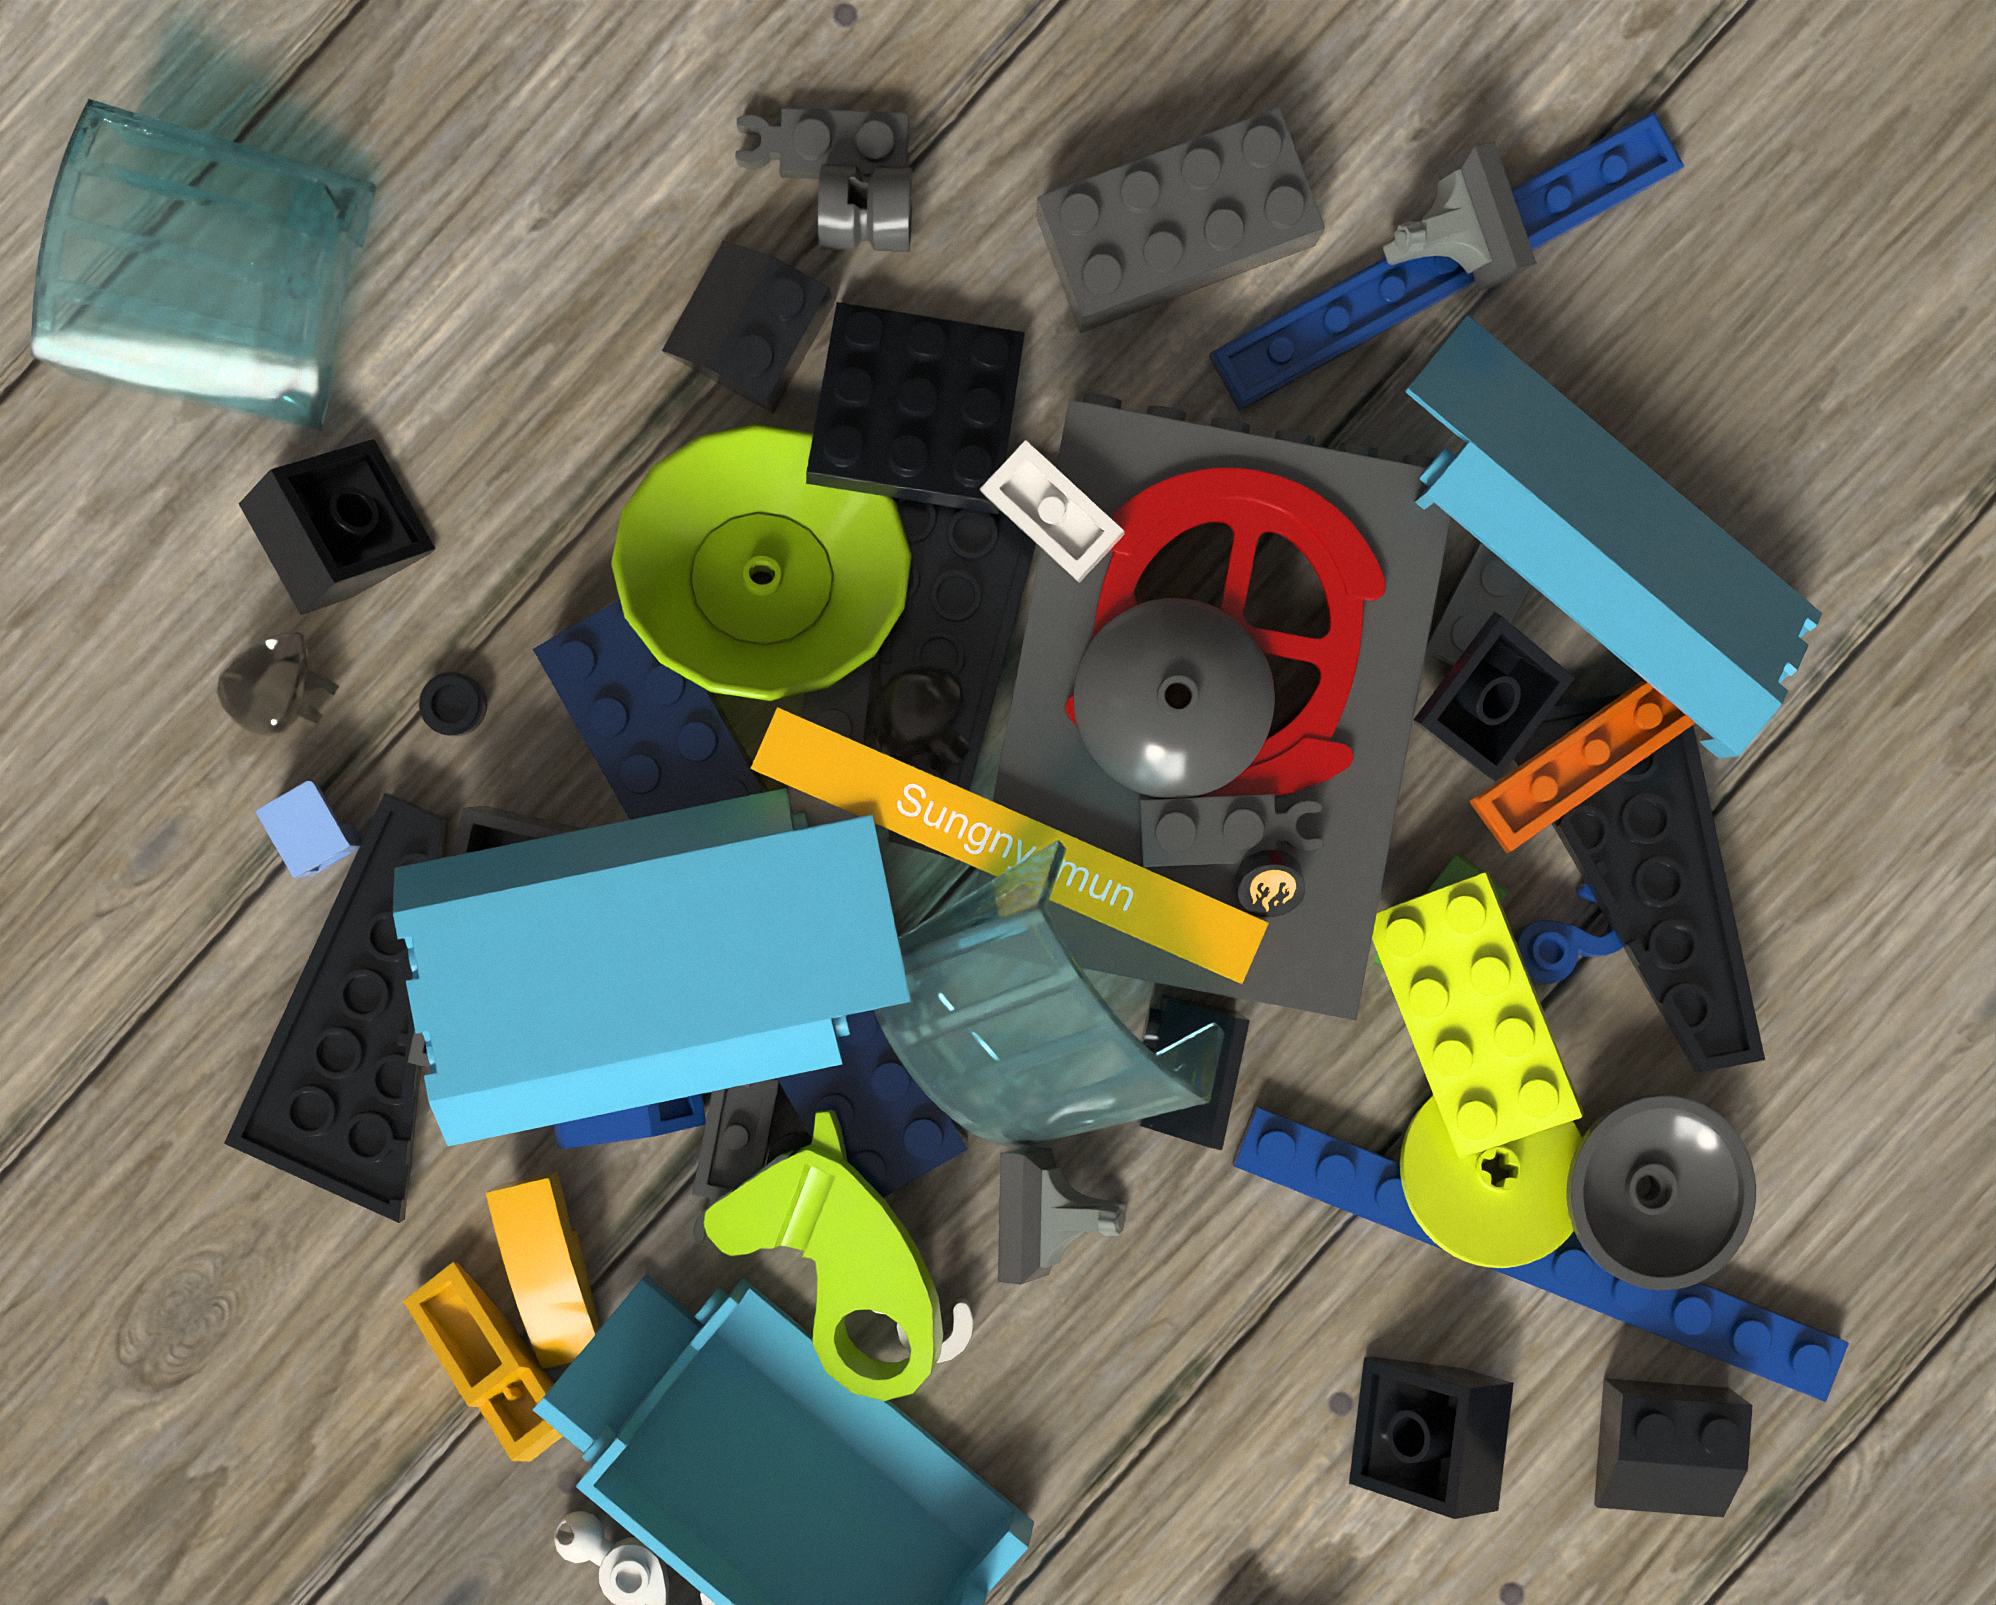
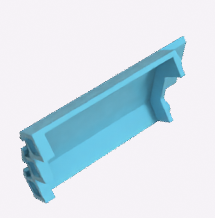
[1405,315,1822,758]
[393,788,911,1146]
[533,1274,1034,1605]

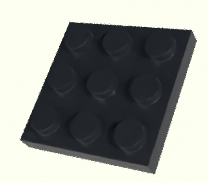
[806,302,1025,514]

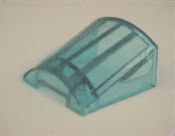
[31,99,376,432]
[873,840,1224,1147]

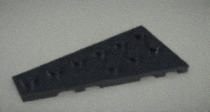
[878,497,1036,858]
[1514,693,1765,1072]
[224,793,448,1223]

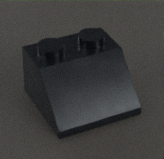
[662,240,834,414]
[239,439,436,615]
[1413,611,1575,782]
[1128,995,1250,1150]
[1349,1357,1514,1519]
[1594,1378,1753,1518]

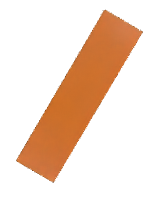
[1469,680,1695,853]

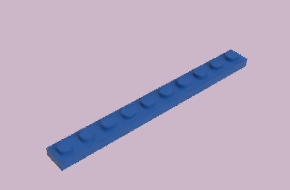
[1232,1105,1849,1402]

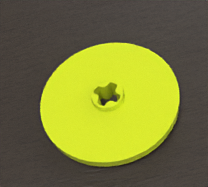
[1400,1095,1582,1268]

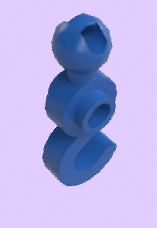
[1514,882,1622,985]

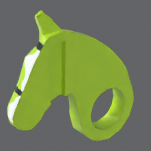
[704,1110,943,1401]

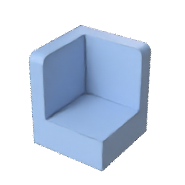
[255,781,363,878]

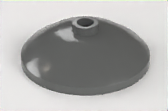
[1073,598,1275,799]
[1567,1094,1756,1290]

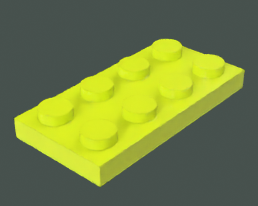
[1372,870,1584,1159]

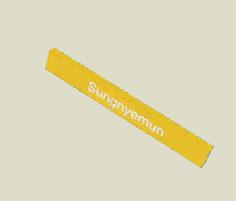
[750,707,1269,984]

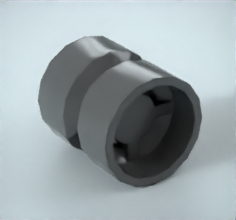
[818,164,912,252]

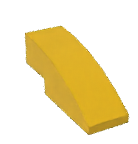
[486,1171,600,1369]
[403,1262,563,1462]

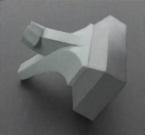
[1383,141,1537,291]
[998,1146,1126,1285]

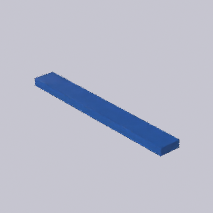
[1209,111,1684,411]

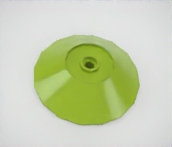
[611,424,912,701]

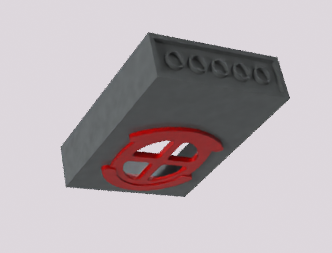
[965,393,1451,1020]

